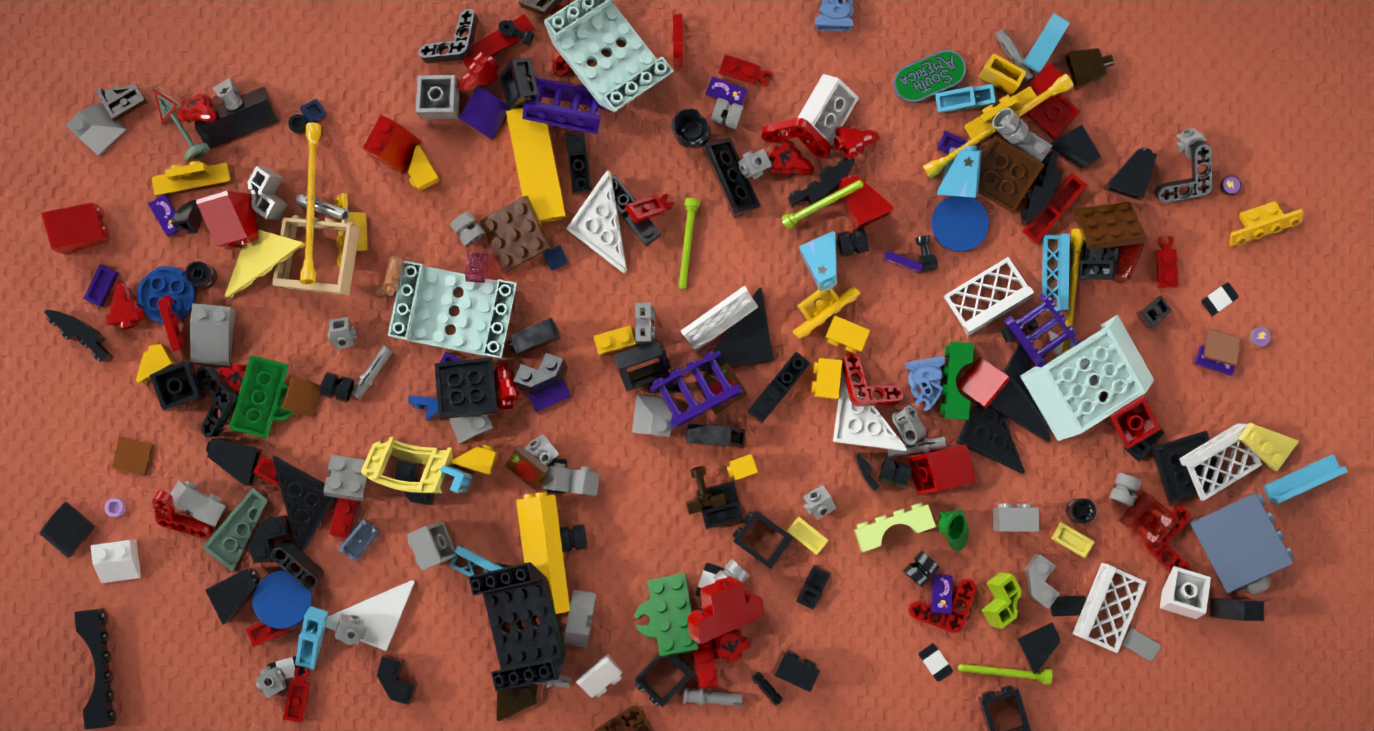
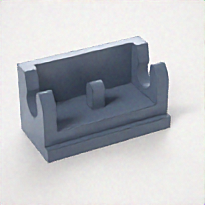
[338,519,381,561]

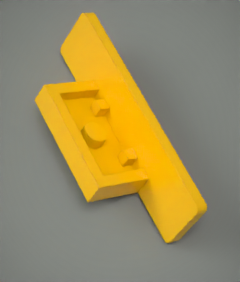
[964,87,1037,140]
[152,161,231,196]
[335,193,368,267]
[1229,201,1304,247]
[792,287,860,339]

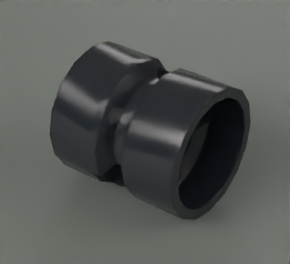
[837,227,869,257]
[185,261,217,289]
[320,372,354,403]
[878,458,912,489]
[1065,498,1096,523]
[559,524,587,552]
[903,551,940,587]

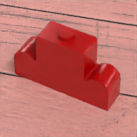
[687,576,765,644]

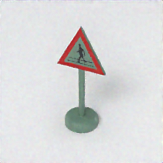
[153,88,210,163]

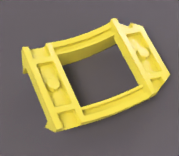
[361,437,453,493]

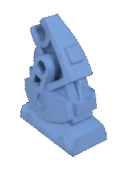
[814,0,853,32]
[904,356,945,411]

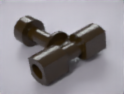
[686,466,727,515]

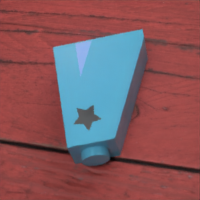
[937,146,982,198]
[799,231,837,291]

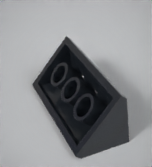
[195,87,279,149]
[703,138,761,218]

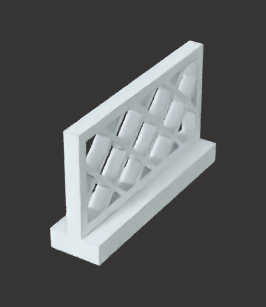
[943,257,1034,336]
[681,286,758,351]
[1179,423,1262,501]
[1072,563,1147,653]

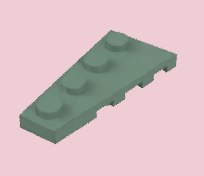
[202,487,268,572]

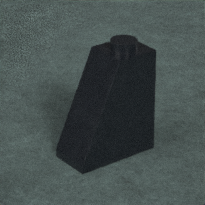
[1103,148,1157,200]
[508,318,561,355]
[685,424,745,448]
[206,438,261,486]
[205,567,260,625]
[1210,598,1264,621]

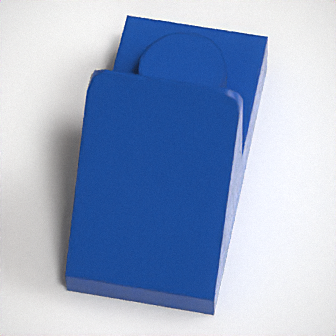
[408,395,438,421]

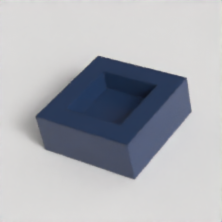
[300,99,327,123]
[543,245,569,271]

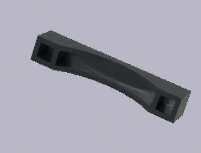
[74,608,116,730]

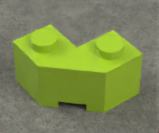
[981,572,1022,629]

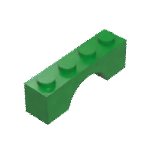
[940,341,974,421]

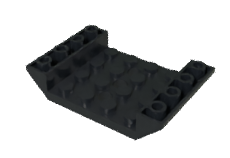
[468,562,565,691]

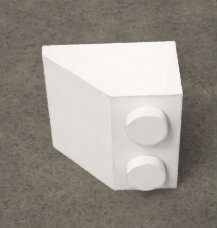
[91,539,141,583]
[1160,566,1211,619]
[576,653,623,698]

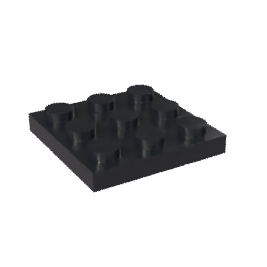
[434,357,498,420]
[1151,430,1223,503]

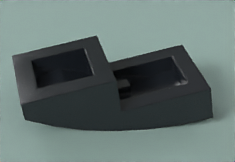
[1124,429,1165,462]
[854,453,880,491]
[796,564,831,610]

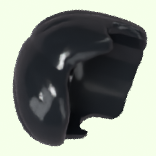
[672,108,711,149]

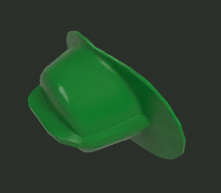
[938,509,969,551]

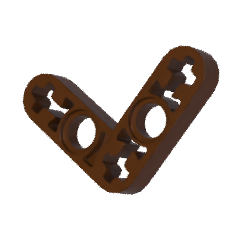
[594,706,654,731]

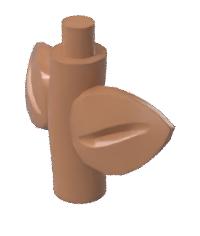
[374,256,402,296]

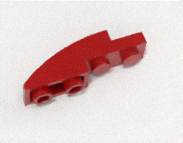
[692,607,719,689]

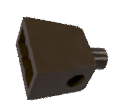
[1065,48,1114,90]

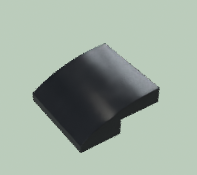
[1078,243,1122,280]
[696,481,743,529]
[39,502,95,558]

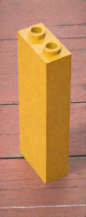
[506,108,566,223]
[516,492,570,614]

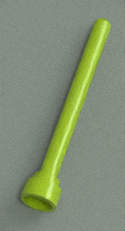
[782,180,863,229]
[679,198,700,290]
[958,664,1053,685]

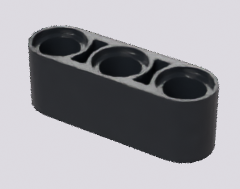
[271,540,324,589]

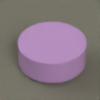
[105,498,126,517]

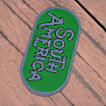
[893,50,966,103]

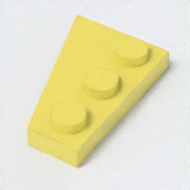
[1239,423,1299,471]

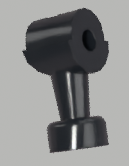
[498,20,535,46]
[915,235,938,272]
[1000,318,1038,343]

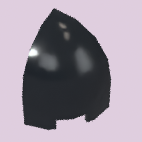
[171,199,202,234]

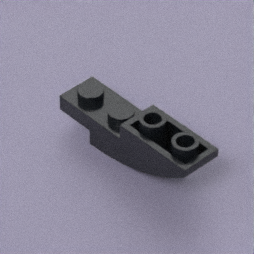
[1020,151,1062,225]
[788,158,855,207]
[612,175,661,247]
[44,309,114,363]
[747,352,811,424]

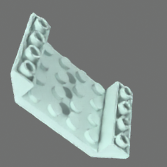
[544,0,674,112]
[388,261,517,359]
[1020,315,1154,441]

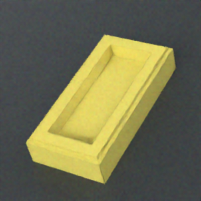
[787,516,829,555]
[1051,522,1095,558]

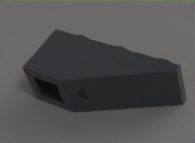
[565,130,592,193]

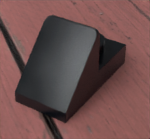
[1136,295,1172,328]

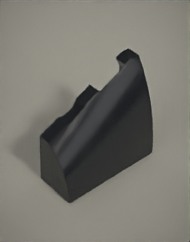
[1050,125,1101,169]
[1017,622,1061,675]

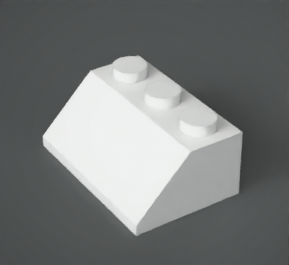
[798,74,859,146]

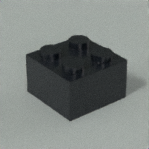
[150,361,205,412]
[773,650,820,692]

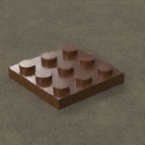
[978,135,1044,213]
[479,196,551,273]
[1073,202,1146,250]

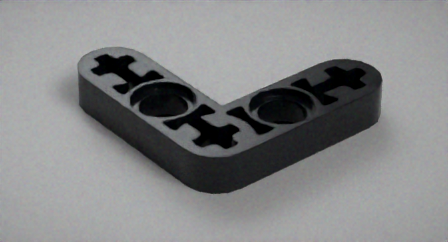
[418,9,478,63]
[1155,141,1212,202]
[197,366,237,437]

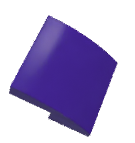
[458,86,508,140]

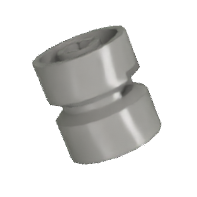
[711,98,744,130]
[992,108,1028,144]
[450,211,485,247]
[1109,473,1142,507]
[713,559,749,582]

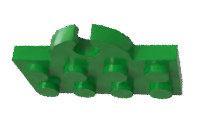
[229,354,294,438]
[634,573,699,657]

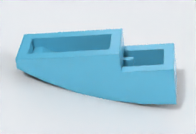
[1023,13,1070,73]
[935,84,998,113]
[295,606,328,670]

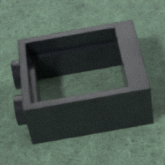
[500,57,539,111]
[614,340,671,392]
[732,510,794,569]
[634,653,695,707]
[978,685,1031,731]

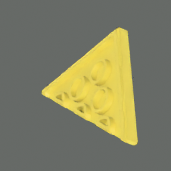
[225,230,306,298]

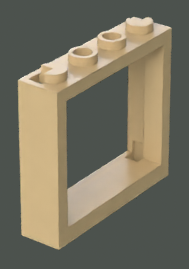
[272,215,360,296]

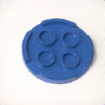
[931,196,989,252]
[137,266,197,324]
[252,571,312,629]

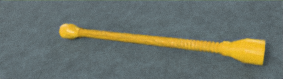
[923,74,1074,179]
[300,123,321,285]
[1061,229,1085,354]

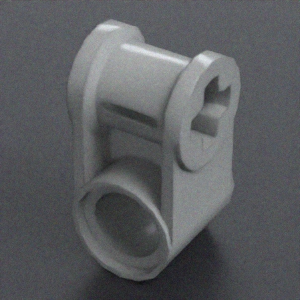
[213,78,242,111]
[892,405,926,445]

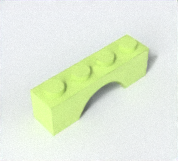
[854,502,936,552]

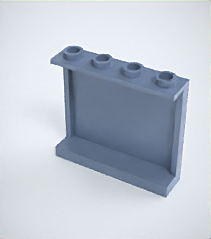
[1190,491,1294,593]

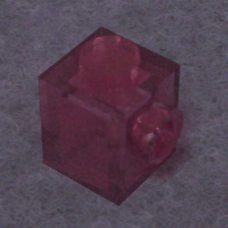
[465,252,488,283]

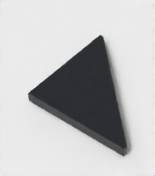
[700,287,773,372]
[989,343,1051,442]
[956,401,1025,474]
[272,455,336,552]

